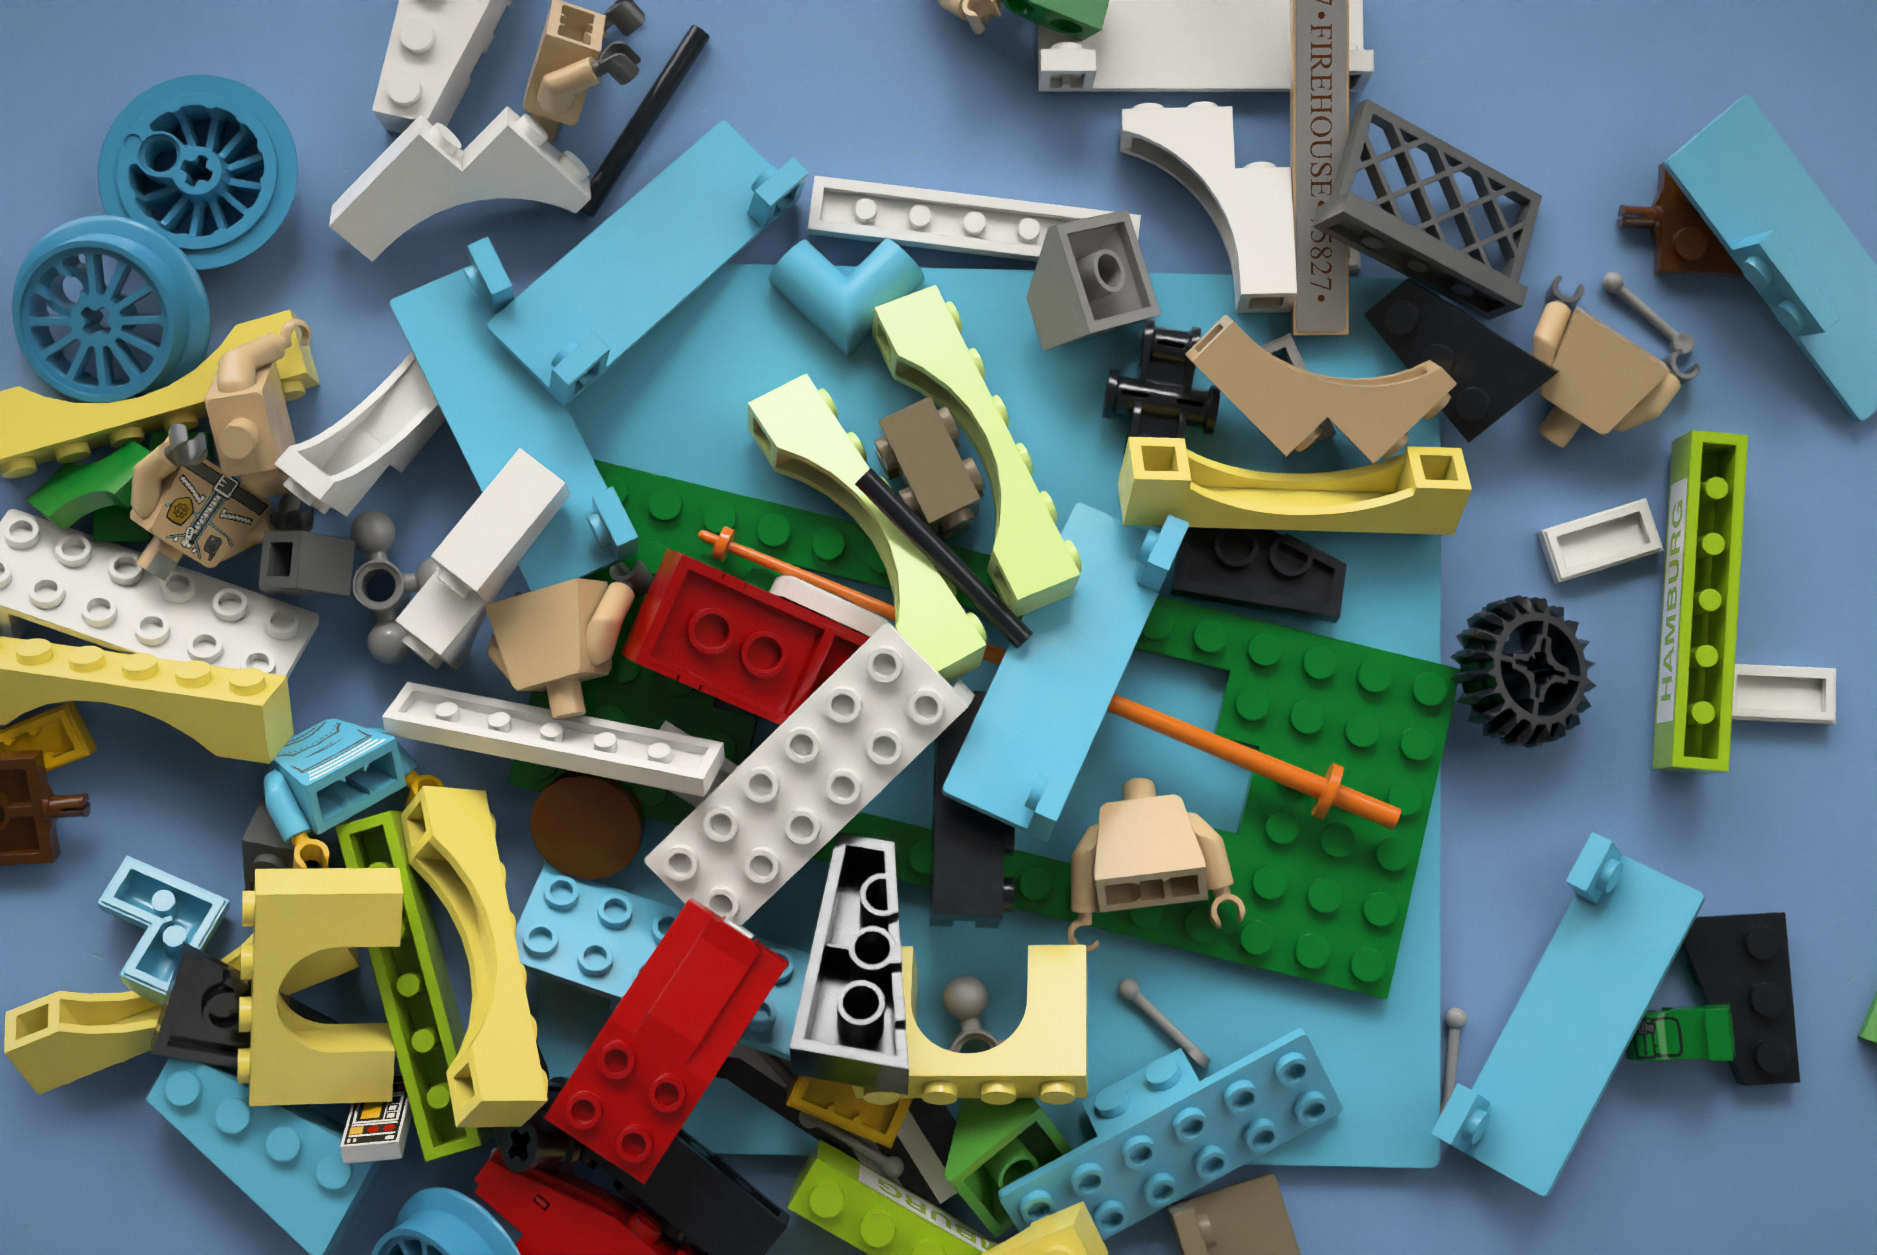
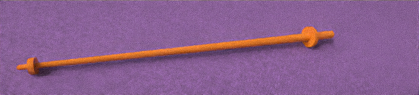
[698,526,1401,830]

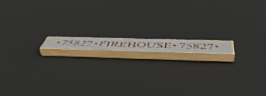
[1290,0,1349,336]

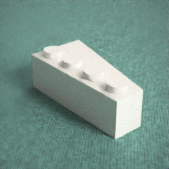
[372,0,514,134]

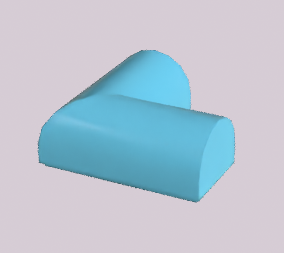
[769,238,925,357]
[97,856,230,1005]

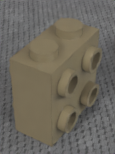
[874,396,985,541]

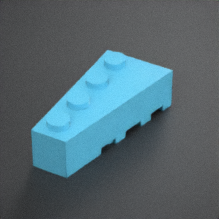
[146,1057,385,1255]

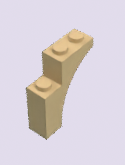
[1185,314,1457,464]

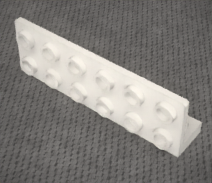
[1038,0,1374,92]
[0,509,319,679]
[645,623,975,925]

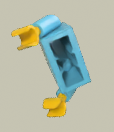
[264,718,444,869]

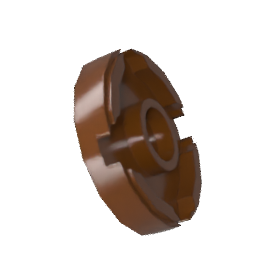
[530,770,646,880]

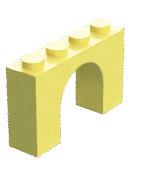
[237,868,403,1106]
[852,945,1088,1105]

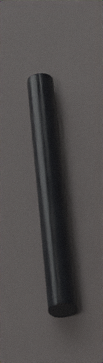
[580,25,710,217]
[855,468,1033,649]

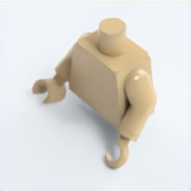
[205,318,311,497]
[1067,778,1245,952]

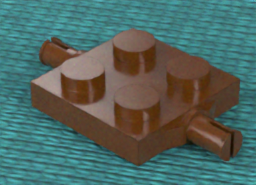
[1617,162,1746,278]
[0,750,91,866]

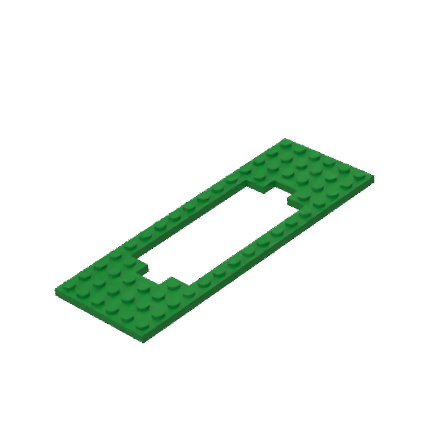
[508,459,1460,999]

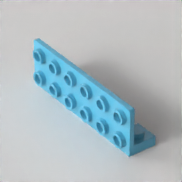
[487,120,809,408]
[390,237,638,592]
[942,502,1190,842]
[1431,832,1705,1197]

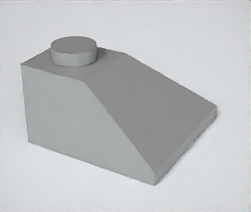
[1026,209,1161,351]

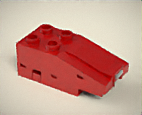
[621,549,869,725]
[544,897,789,1184]
[474,1146,703,1255]

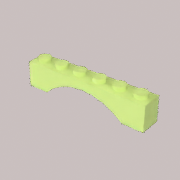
[871,285,1082,617]
[747,373,987,683]

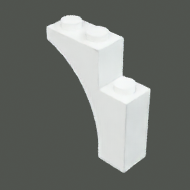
[1119,101,1297,313]
[329,106,591,262]
[275,351,446,517]
[395,448,571,671]

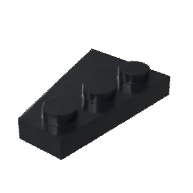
[1363,278,1559,443]
[1170,527,1347,623]
[1682,912,1800,1086]
[151,941,338,1068]

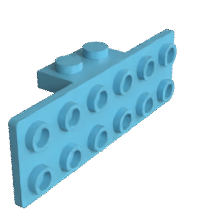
[1664,95,1877,421]
[515,865,810,1060]
[997,1028,1343,1240]

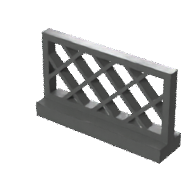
[1312,99,1542,320]

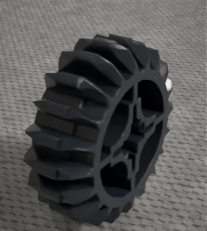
[1450,595,1596,748]

